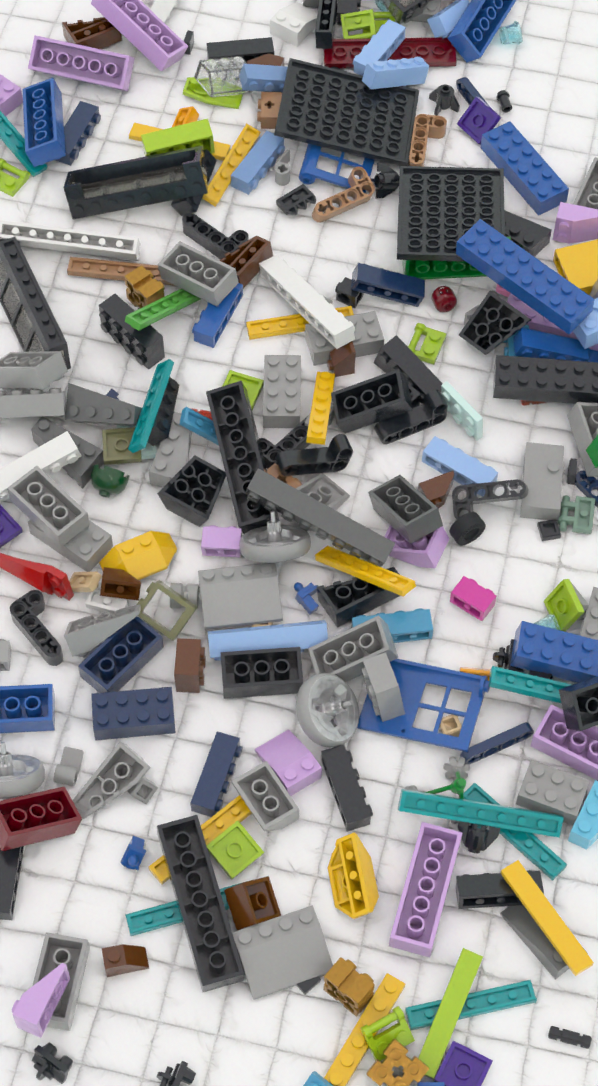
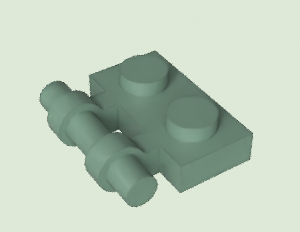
[558,495,595,534]

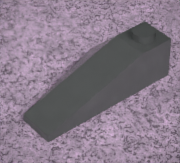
[500,905,588,980]

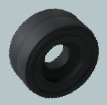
[449,512,486,546]

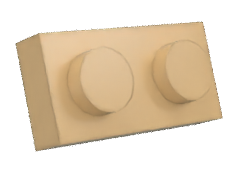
[69,572,102,592]

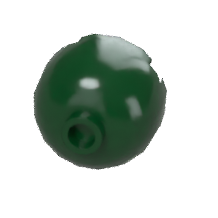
[91,464,130,498]

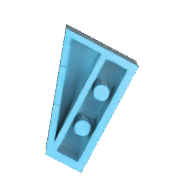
[568,780,598,850]

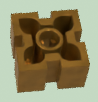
[124,265,165,308]
[323,957,375,1017]
[366,1038,429,1086]

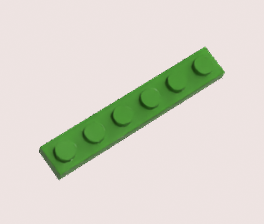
[125,289,201,330]

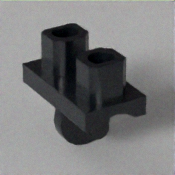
[493,639,524,673]
[32,1042,73,1084]
[156,1061,196,1086]

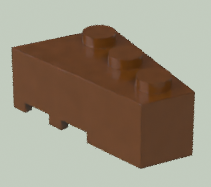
[62,17,122,49]
[219,235,273,289]

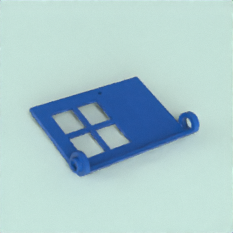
[299,144,375,194]
[357,659,490,752]

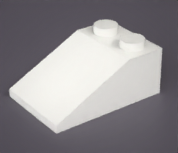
[270,2,318,47]

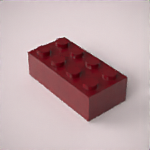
[0,786,82,851]

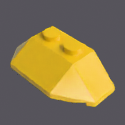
[99,531,177,580]
[328,832,379,919]

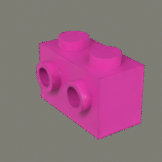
[450,576,497,621]

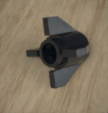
[429,84,460,116]
[370,163,400,198]
[458,821,500,854]

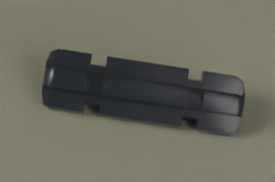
[548,1026,592,1049]

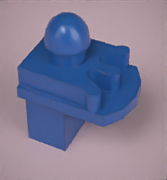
[294,582,319,615]
[121,836,146,870]

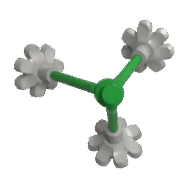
[405,756,471,825]

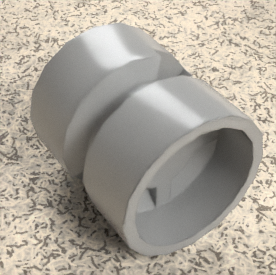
[170,583,199,609]

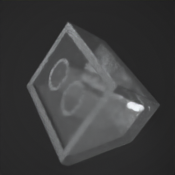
[194,56,252,97]

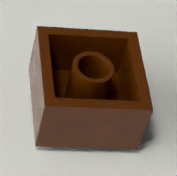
[174,638,206,693]

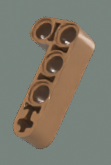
[408,114,447,167]
[312,166,375,223]

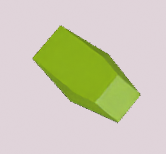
[182,77,244,109]

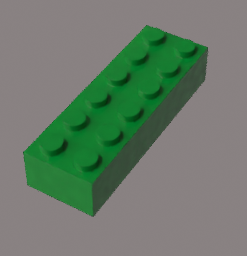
[402,236,511,280]

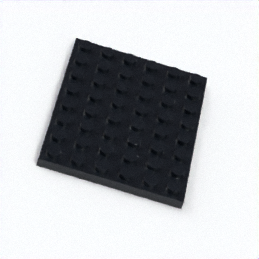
[274,58,419,166]
[397,166,505,262]

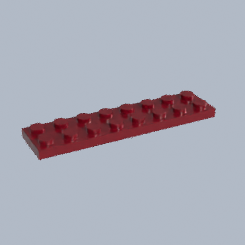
[323,37,457,68]

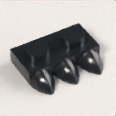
[276,184,316,215]

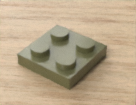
[102,427,142,465]

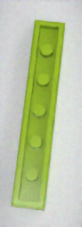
[418,948,483,1079]

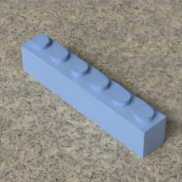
[207,620,328,660]

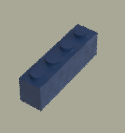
[55,101,101,166]
[351,263,425,307]
[190,731,243,817]

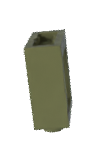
[136,580,198,641]

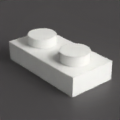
[85,588,129,614]

